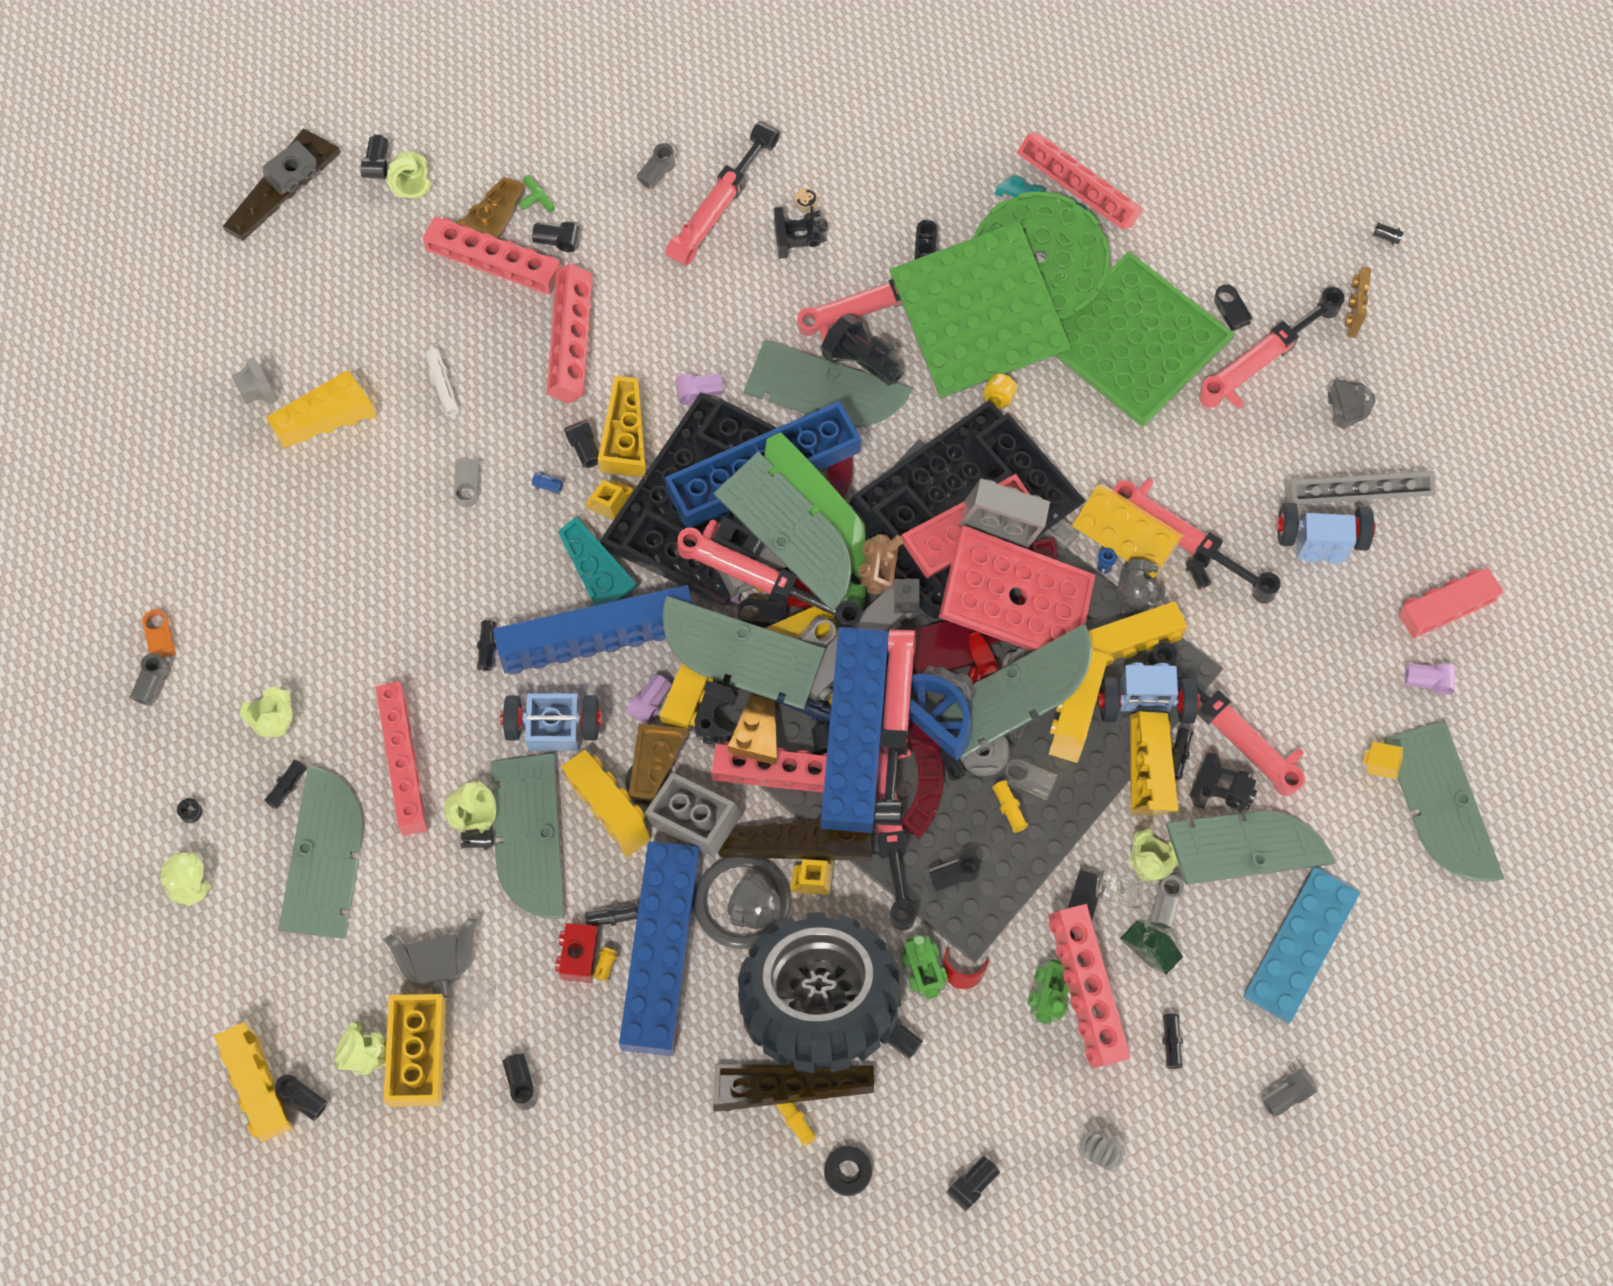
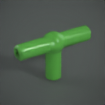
[519,175,555,213]

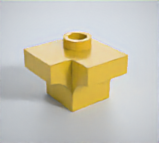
[585,480,634,520]
[790,859,834,896]

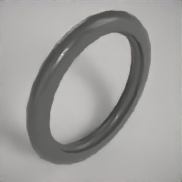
[693,857,791,949]

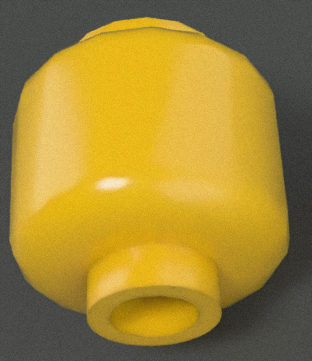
[983,374,1017,408]

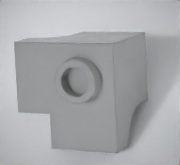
[231,357,277,405]

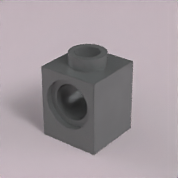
[894,579,919,613]

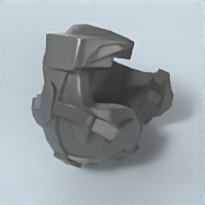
[1328,379,1376,429]
[1117,559,1165,611]
[727,874,781,929]

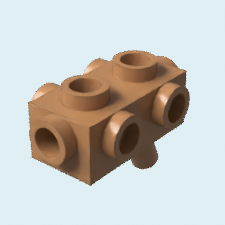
[859,534,904,594]

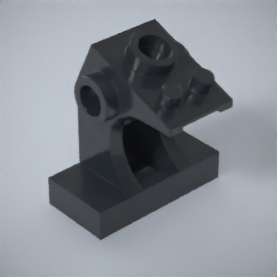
[774,206,828,259]
[711,510,764,560]
[694,680,736,744]
[1189,752,1258,814]

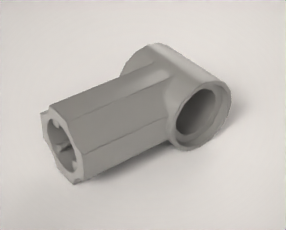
[1150,875,1184,929]

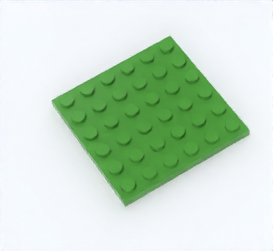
[889,221,1071,399]
[1055,251,1235,428]

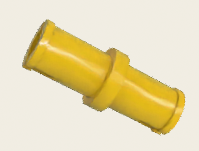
[992,781,1028,833]
[776,1103,817,1147]

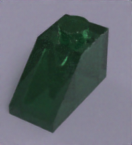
[1120,921,1183,975]

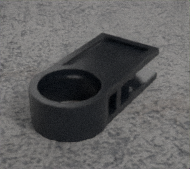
[1214,284,1253,332]
[738,598,788,627]

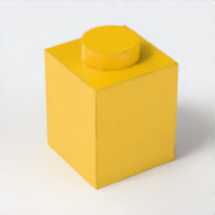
[1363,741,1403,780]

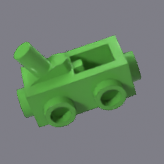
[900,935,948,1000]
[1027,959,1070,1024]

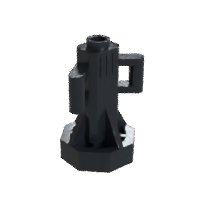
[821,314,902,386]

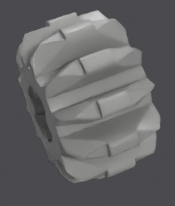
[1078,1131,1126,1172]

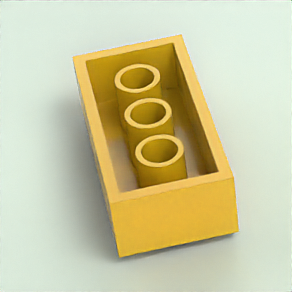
[1072,484,1184,578]
[384,994,446,1107]

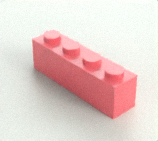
[1398,568,1503,639]

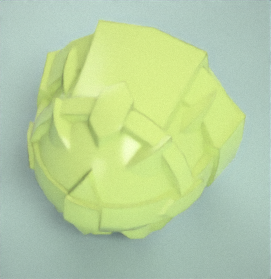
[386,151,433,199]
[239,686,293,738]
[444,781,497,834]
[1130,829,1179,882]
[160,852,211,906]
[333,1021,387,1075]

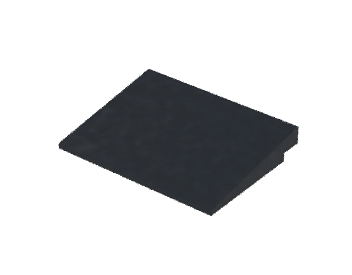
[600,392,777,606]
[849,400,1086,597]

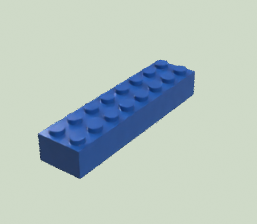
[665,401,861,528]
[493,585,693,674]
[821,627,889,833]
[619,841,700,1057]

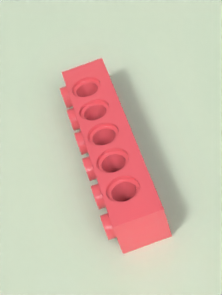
[1017,133,1144,230]
[423,216,561,295]
[546,263,592,404]
[375,681,428,836]
[712,742,827,793]
[1048,904,1131,1069]

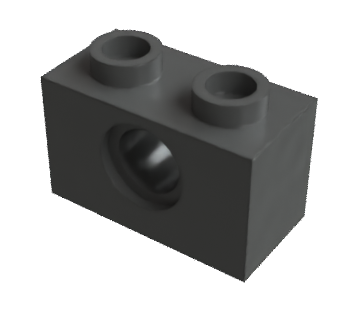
[262,140,316,195]

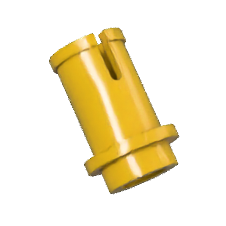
[592,947,618,982]

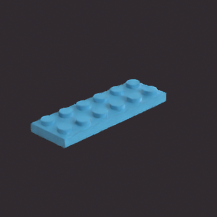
[1243,867,1361,1024]

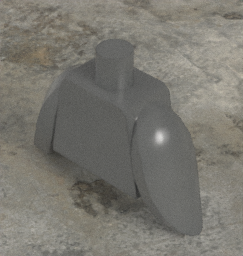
[382,918,478,998]

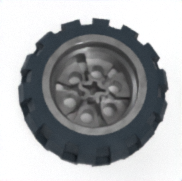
[738,912,901,1073]

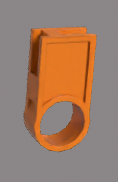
[142,609,176,658]

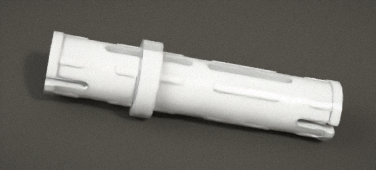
[425,349,459,417]

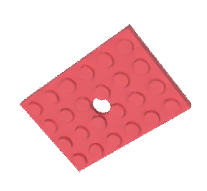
[939,525,1096,652]

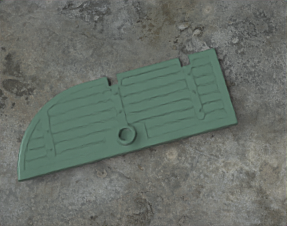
[743,340,912,427]
[714,452,851,612]
[663,596,825,710]
[936,624,1092,758]
[1383,721,1504,882]
[491,754,564,919]
[278,766,364,939]
[1166,810,1336,885]

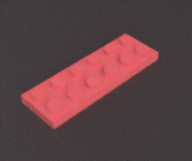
[901,474,1030,578]

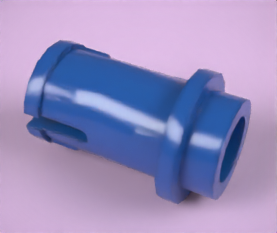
[532,471,564,495]
[1097,548,1117,574]

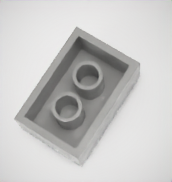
[960,479,1050,548]
[645,772,741,857]

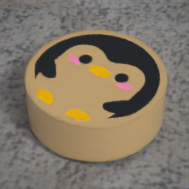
[795,188,817,212]

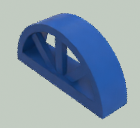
[884,674,972,761]

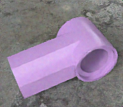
[675,373,724,405]
[1404,663,1456,695]
[626,674,672,724]

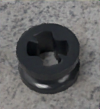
[177,798,203,823]

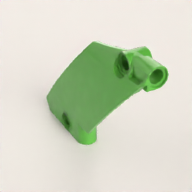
[764,432,867,619]

